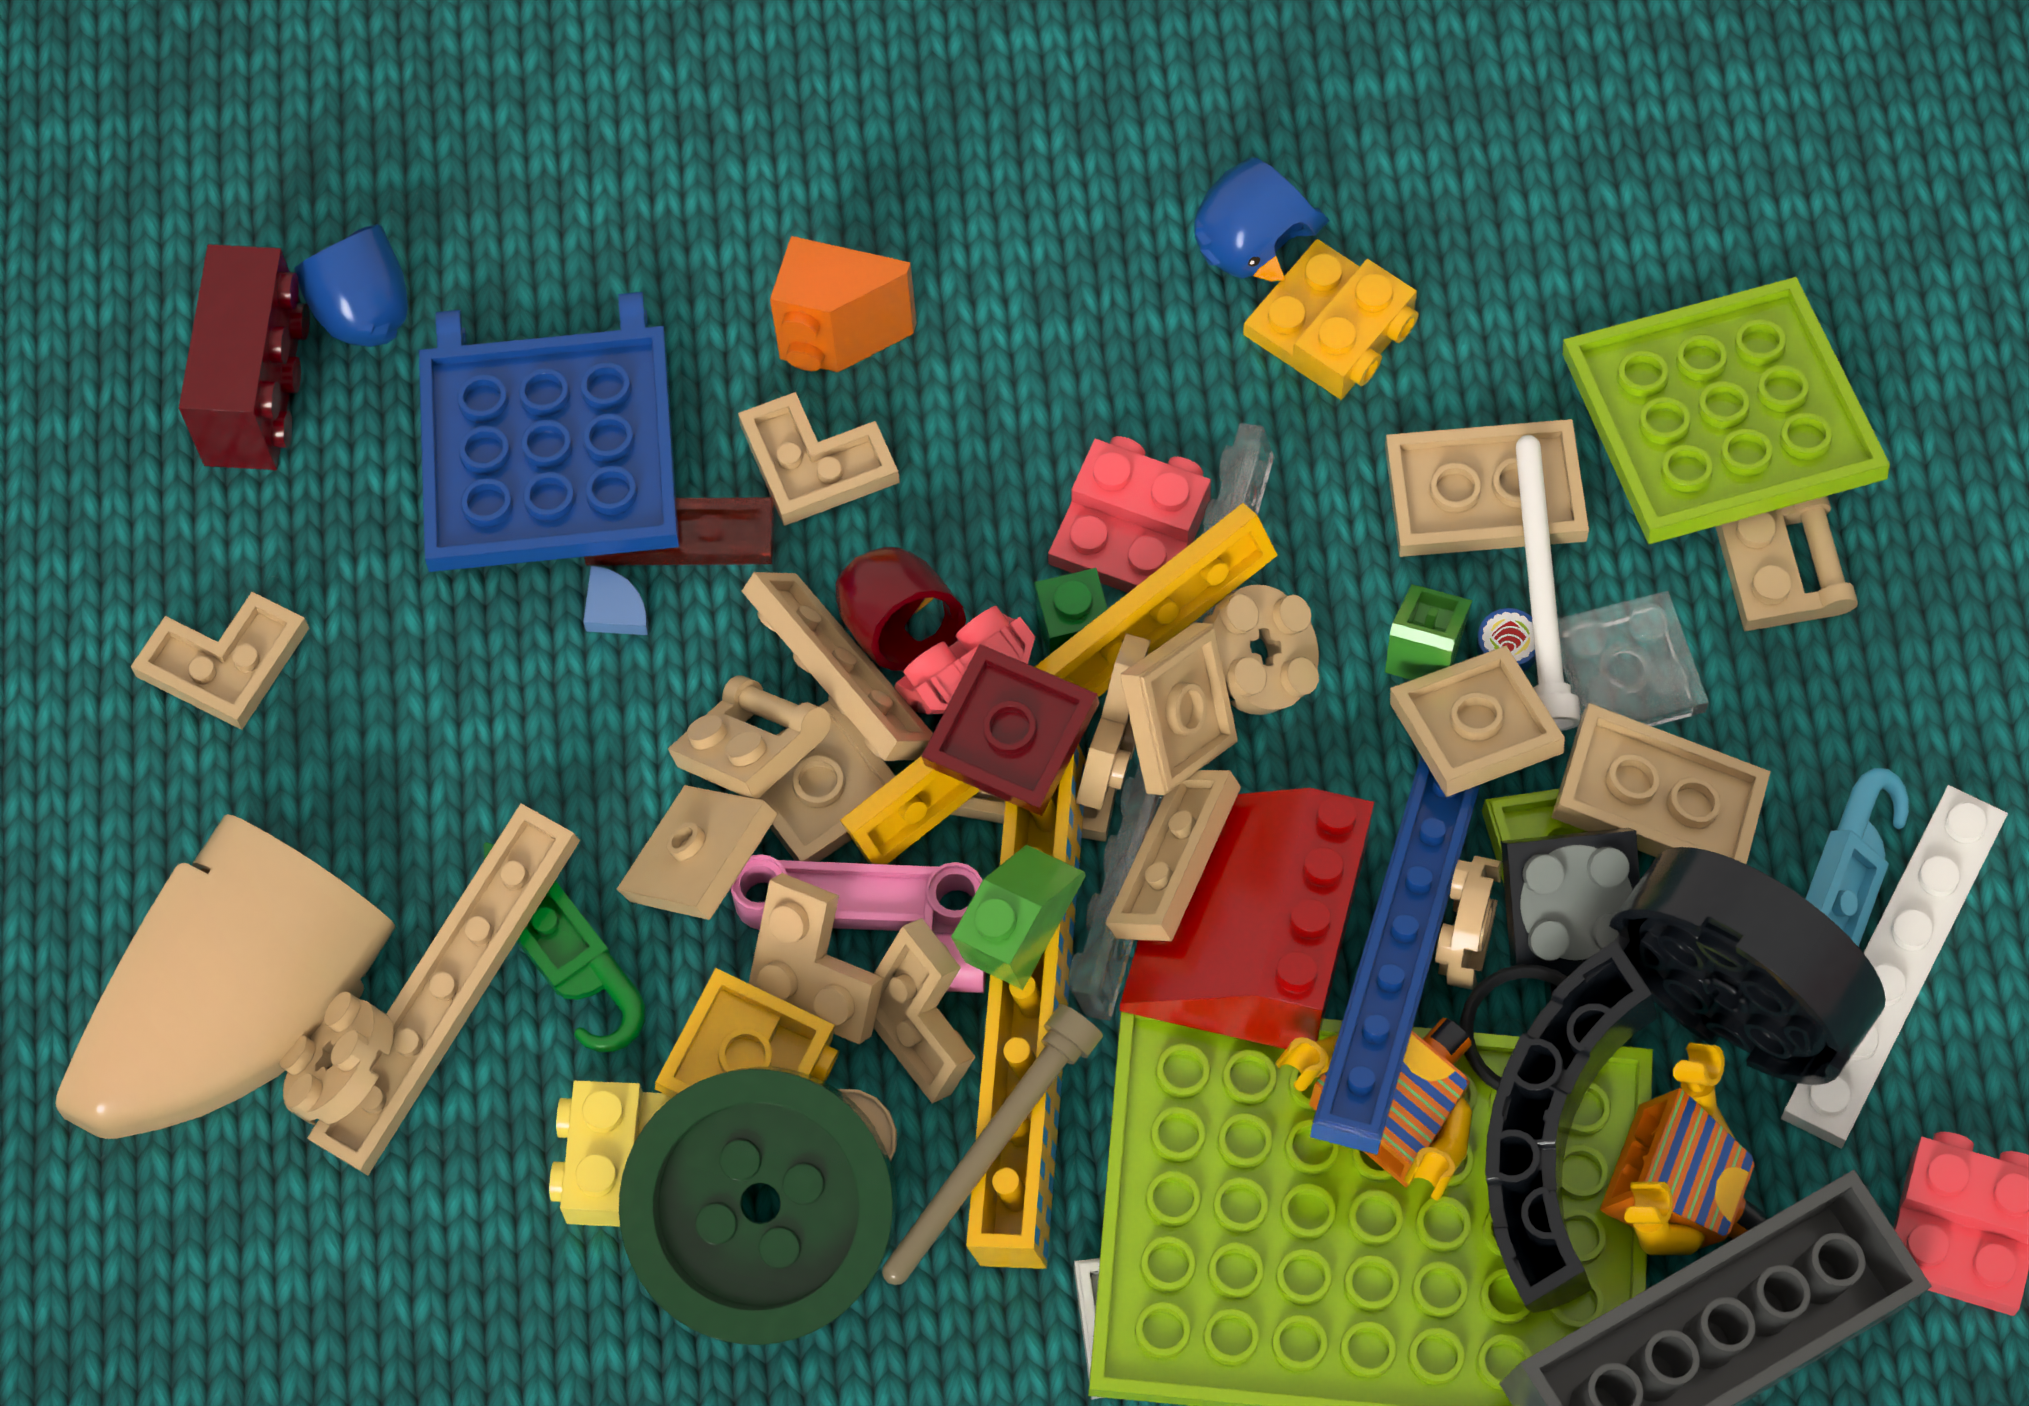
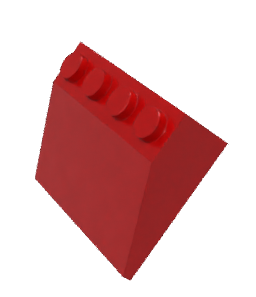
[1119,788,1374,1049]

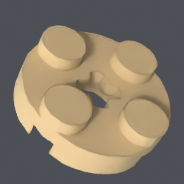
[1203,585,1319,715]
[1435,856,1502,990]
[279,992,394,1125]

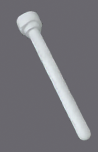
[1516,435,1581,731]

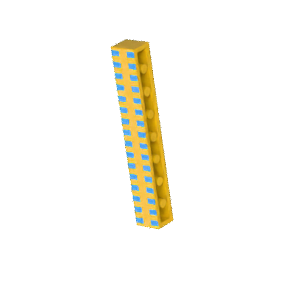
[966,744,1086,1269]

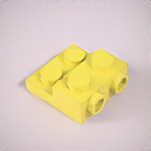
[549,1080,672,1227]

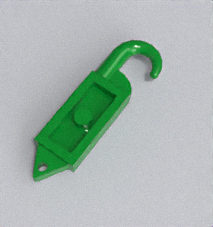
[483,842,646,1052]

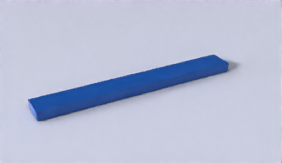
[1310,756,1481,1155]

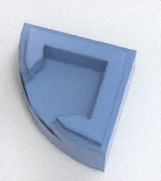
[583,566,649,635]

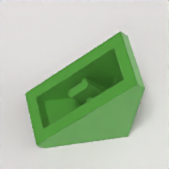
[1385,584,1473,680]

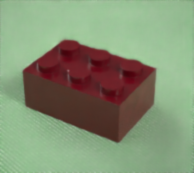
[179,244,310,470]

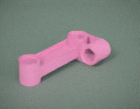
[730,854,986,993]

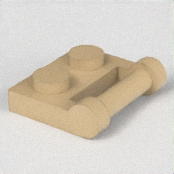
[1715,496,1858,632]
[668,675,831,799]

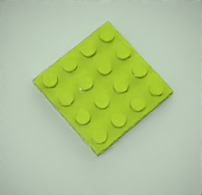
[1562,277,1890,545]

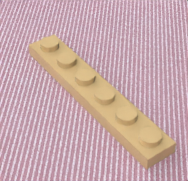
[307,803,580,1176]

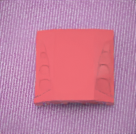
[894,606,1035,715]

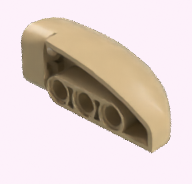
[55,814,395,1139]

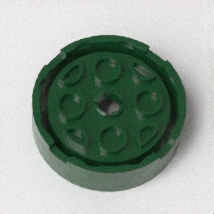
[619,1067,897,1345]

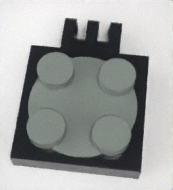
[1501,828,1640,1005]

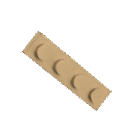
[741,572,933,761]

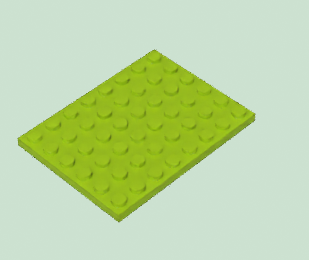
[1088,1012,1653,1406]

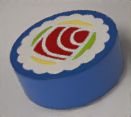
[1476,608,1536,672]

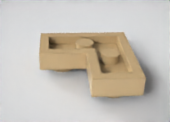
[738,392,900,526]
[131,592,309,730]
[1076,634,1151,810]
[749,873,884,1044]
[873,918,975,1103]

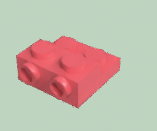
[1048,436,1211,593]
[1893,1132,2029,1316]

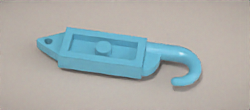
[1805,768,1909,947]

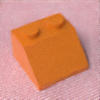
[770,236,917,372]

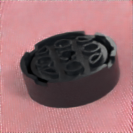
[1609,847,1886,1085]

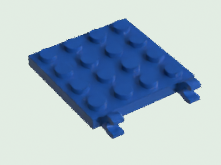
[419,292,679,572]

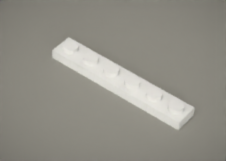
[1781,785,2008,1149]

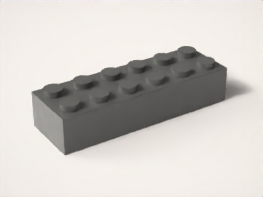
[1499,1170,1932,1406]

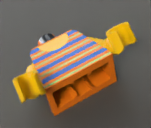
[1275,1018,1473,1201]
[1600,1042,1766,1255]

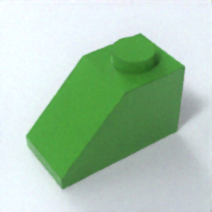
[951,845,1086,990]

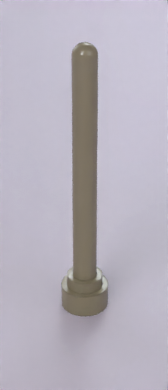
[882,1004,1103,1285]

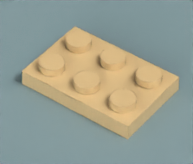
[1385,419,1589,557]
[1551,703,1771,864]

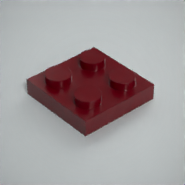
[921,644,1099,816]

